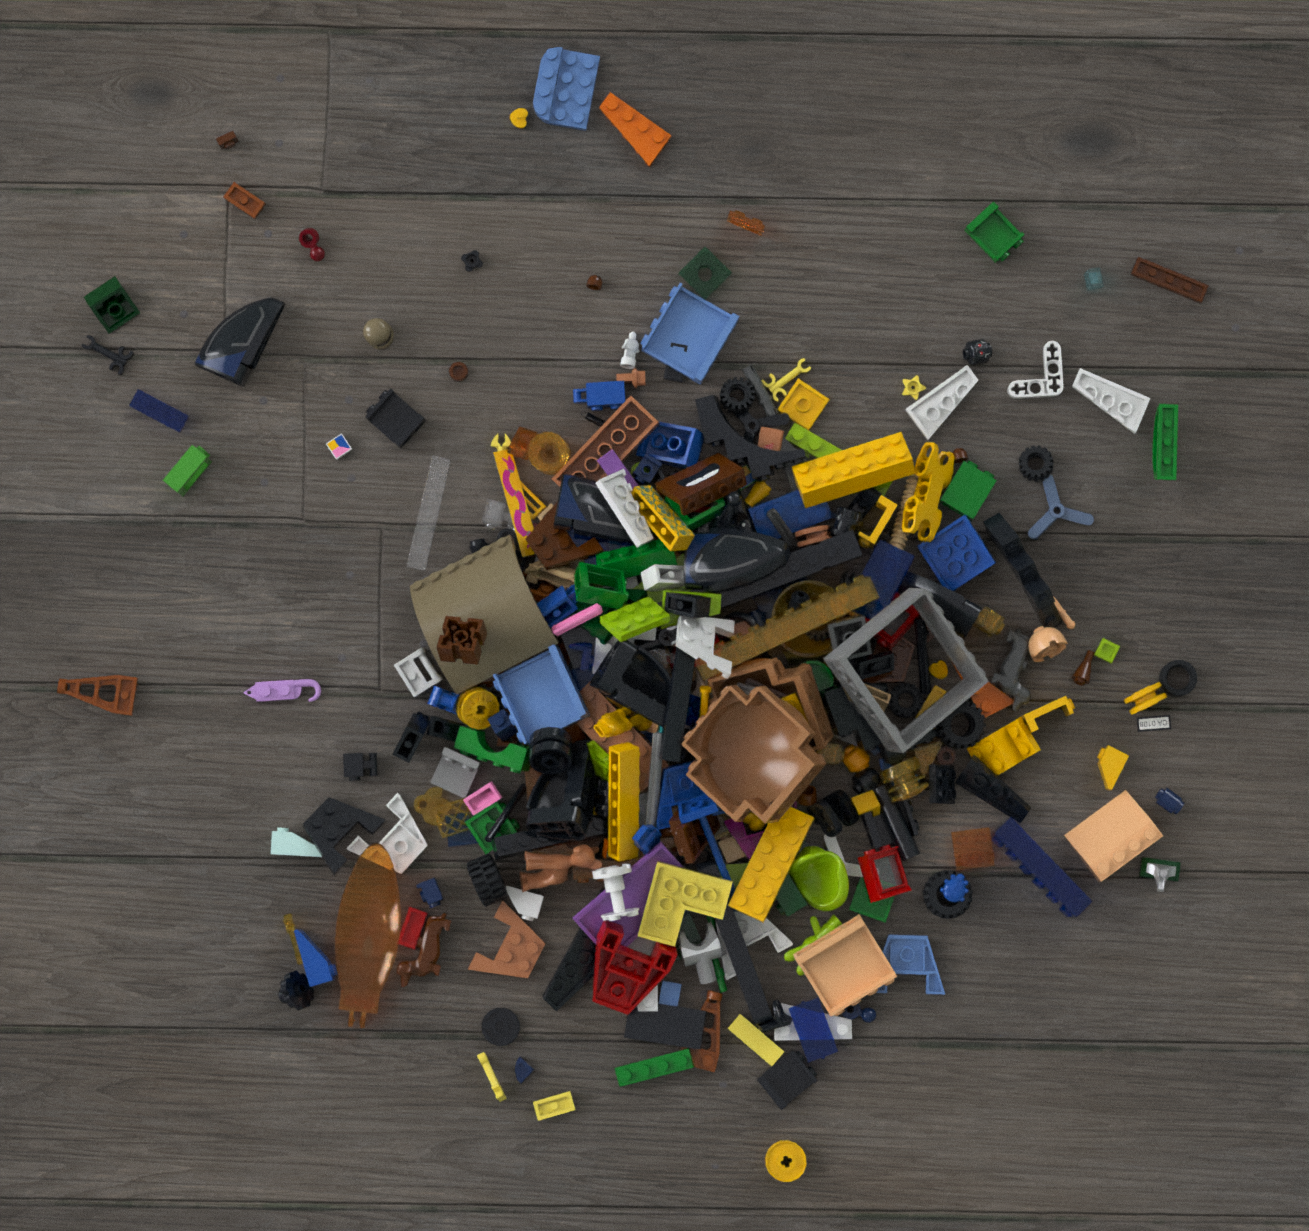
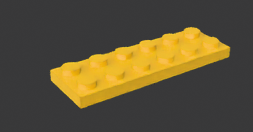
[728,807,814,923]

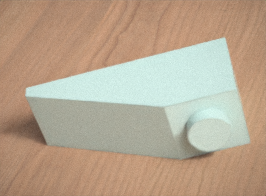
[271,827,322,857]

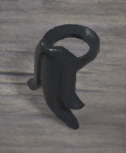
[753,999,793,1033]

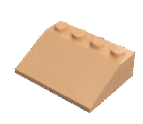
[1064,790,1163,882]

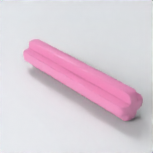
[552,603,603,636]

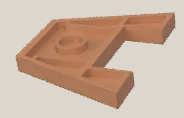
[468,900,546,978]

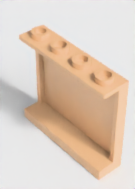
[793,914,897,1017]

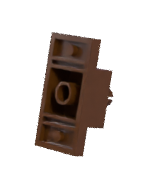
[661,810,721,864]

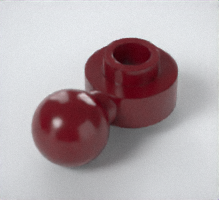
[299,228,325,262]

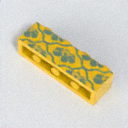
[631,485,695,551]

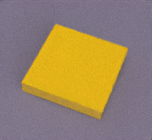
[777,378,830,430]

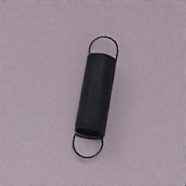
[581,411,605,427]

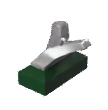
[1139,857,1181,892]

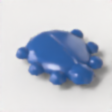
[940,874,969,902]

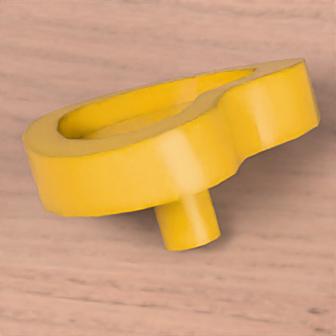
[510,108,528,129]
[929,660,948,679]

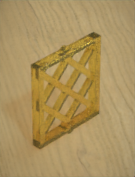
[432,798,472,838]

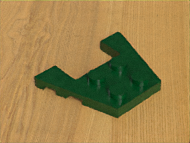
[569,588,648,645]

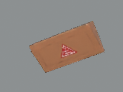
[757,427,784,468]

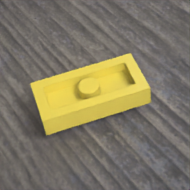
[533,1091,576,1121]

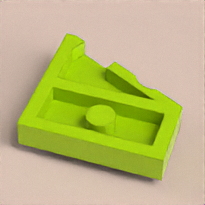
[587,740,609,781]

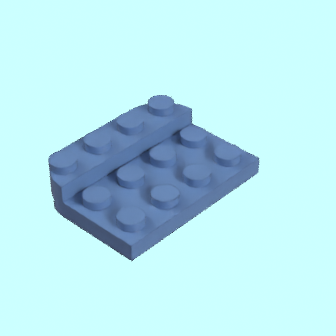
[533,47,600,131]

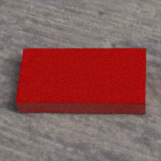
[397,907,428,950]

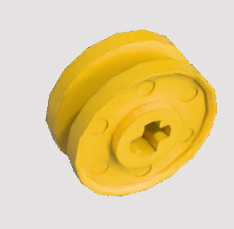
[1124,682,1167,715]
[456,687,499,730]
[765,1140,807,1182]

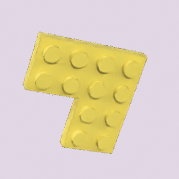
[638,861,733,947]

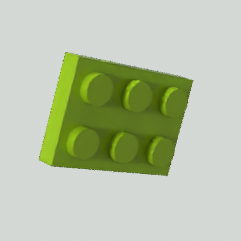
[600,597,670,642]

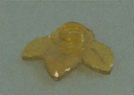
[413,787,452,826]

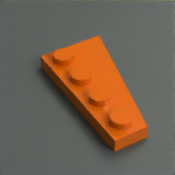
[599,92,672,167]

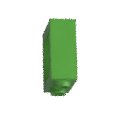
[163,445,212,497]

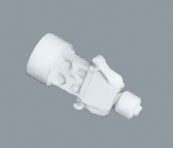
[620,332,639,369]

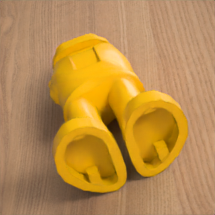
[594,707,652,738]

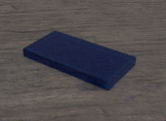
[845,540,915,620]

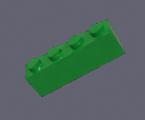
[596,539,678,578]

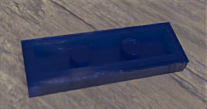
[129,389,189,433]

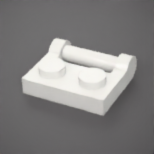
[394,647,444,698]

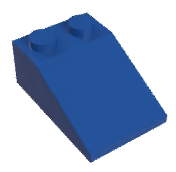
[636,422,704,469]
[294,929,338,987]

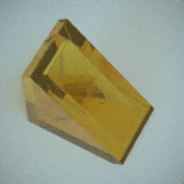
[912,741,943,778]

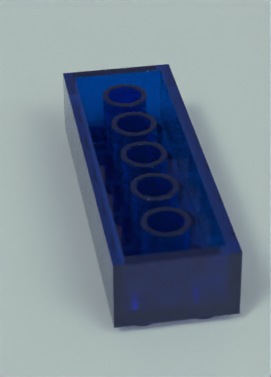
[991,817,1093,918]

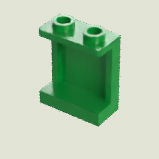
[964,201,1025,263]
[939,461,997,522]

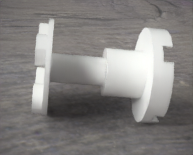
[592,864,639,921]

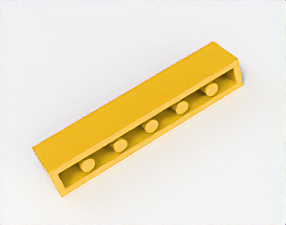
[608,742,640,862]

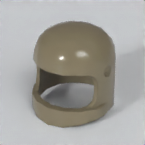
[363,318,394,350]

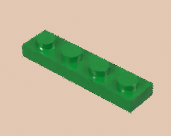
[615,1048,695,1087]

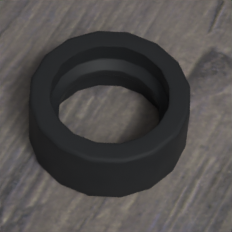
[1159,660,1197,697]

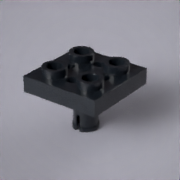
[919,764,956,804]

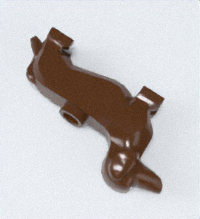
[396,913,451,988]

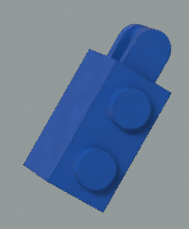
[573,381,625,411]
[537,584,578,629]

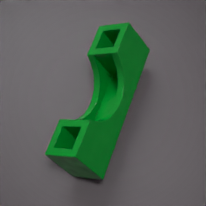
[454,725,530,774]

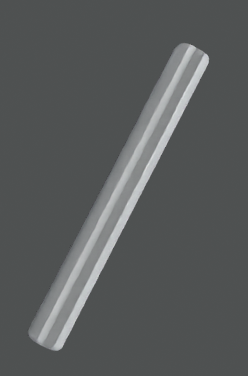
[645,732,663,826]

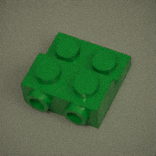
[465,801,520,855]

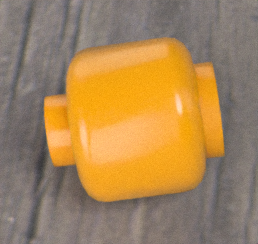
[841,744,870,773]

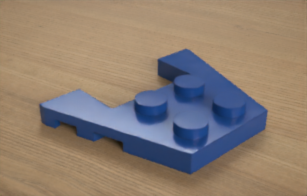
[656,760,725,830]

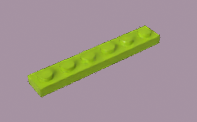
[785,423,893,496]

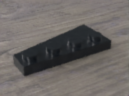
[955,755,1031,824]

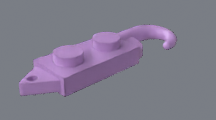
[244,679,321,702]

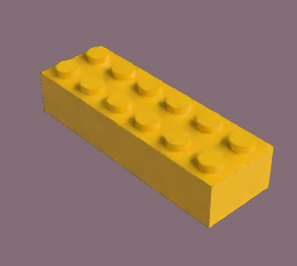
[791,432,915,508]

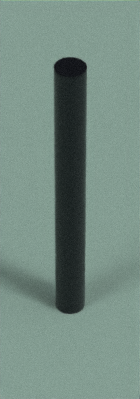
[485,783,528,842]

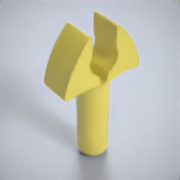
[491,434,512,469]

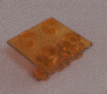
[951,827,995,871]

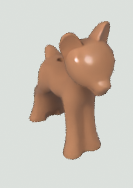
[519,844,602,893]

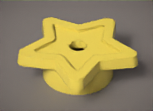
[902,375,926,400]

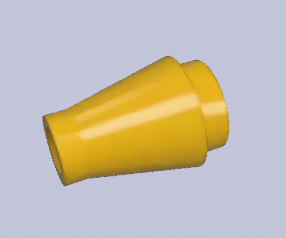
[745,481,772,507]

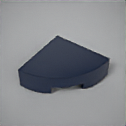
[515,1057,534,1084]

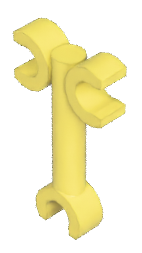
[761,358,811,403]
[477,1052,507,1102]

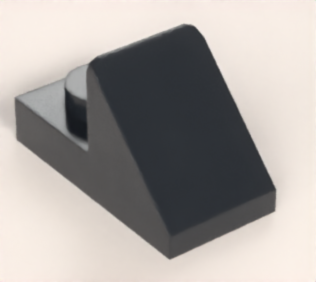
[848,487,882,520]
[427,716,465,742]

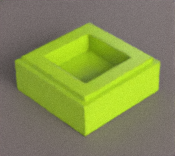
[1094,638,1120,664]

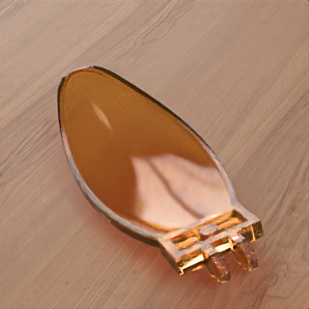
[335,843,401,1028]

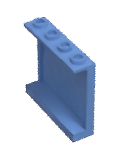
[640,283,740,385]
[493,644,591,746]

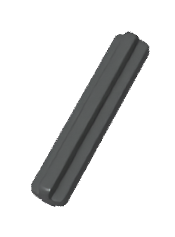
[767,508,802,552]

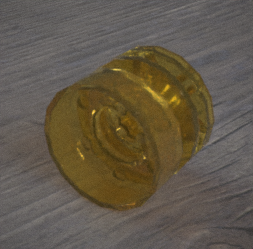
[528,432,571,475]
[879,756,929,802]

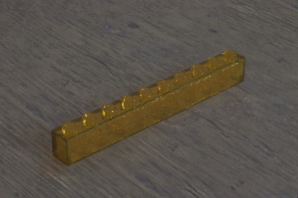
[695,574,880,681]

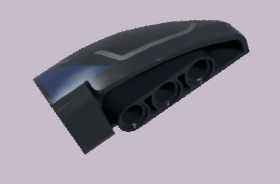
[194,297,285,387]
[554,474,634,544]

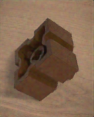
[436,616,487,665]

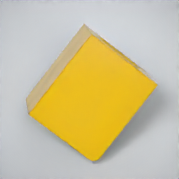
[851,790,880,817]

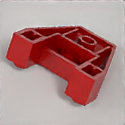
[592,920,678,1015]

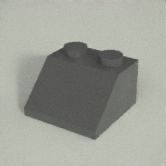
[828,615,872,660]

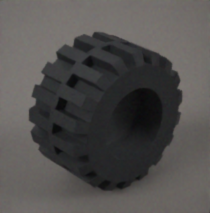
[934,701,986,749]
[467,853,508,907]
[923,870,973,919]

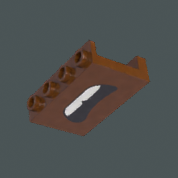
[655,453,747,516]

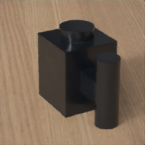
[343,753,378,781]

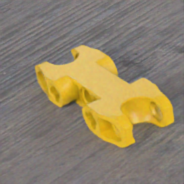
[902,442,954,542]

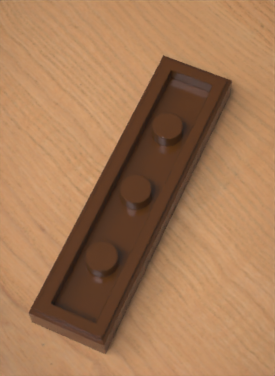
[1131,257,1209,304]

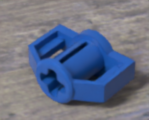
[632,824,662,855]

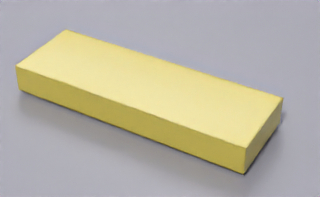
[728,1014,784,1066]

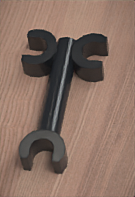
[82,335,134,376]

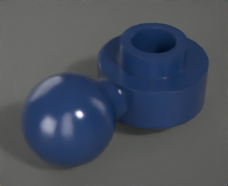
[842,1004,876,1023]

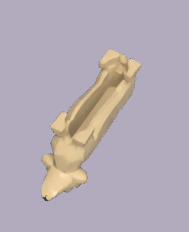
[524,560,604,589]

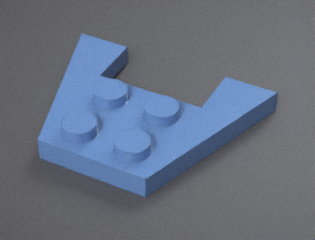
[876,934,945,995]

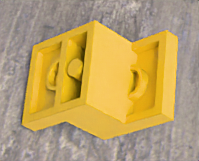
[967,717,1041,775]

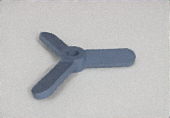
[1028,475,1094,540]

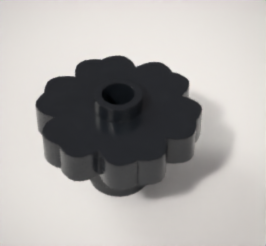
[278,970,314,1011]

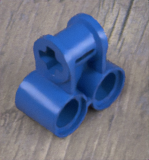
[427,686,460,715]

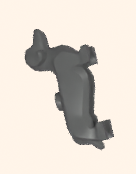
[991,628,1031,712]

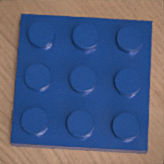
[917,515,997,591]

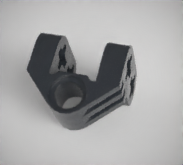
[806,789,859,838]

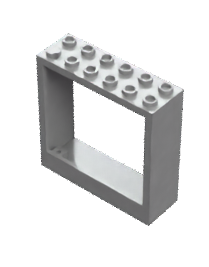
[823,588,989,753]

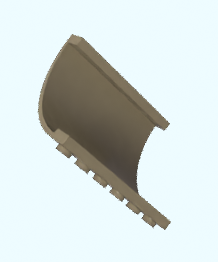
[409,535,559,694]

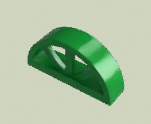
[1152,404,1178,481]

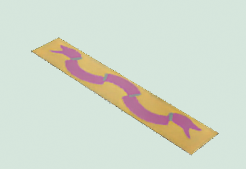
[493,449,535,557]

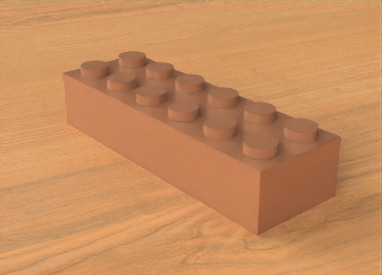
[552,396,660,487]
[576,682,673,793]

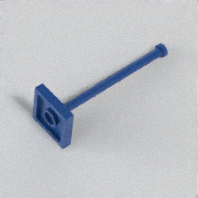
[678,794,738,912]

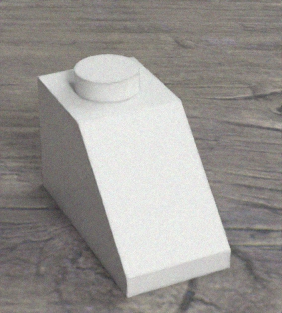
[641,564,685,591]
[506,886,544,921]

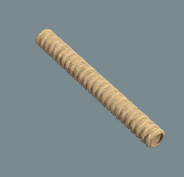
[870,474,919,614]

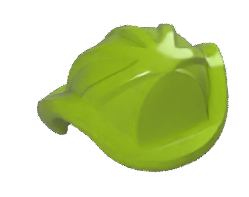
[788,846,849,911]

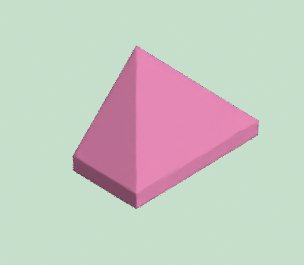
[463,781,502,816]

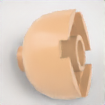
[1028,626,1068,662]

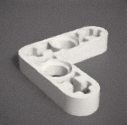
[1007,341,1063,399]

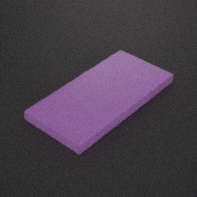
[572,841,684,947]

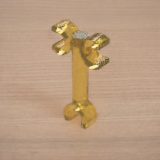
[283,913,303,965]

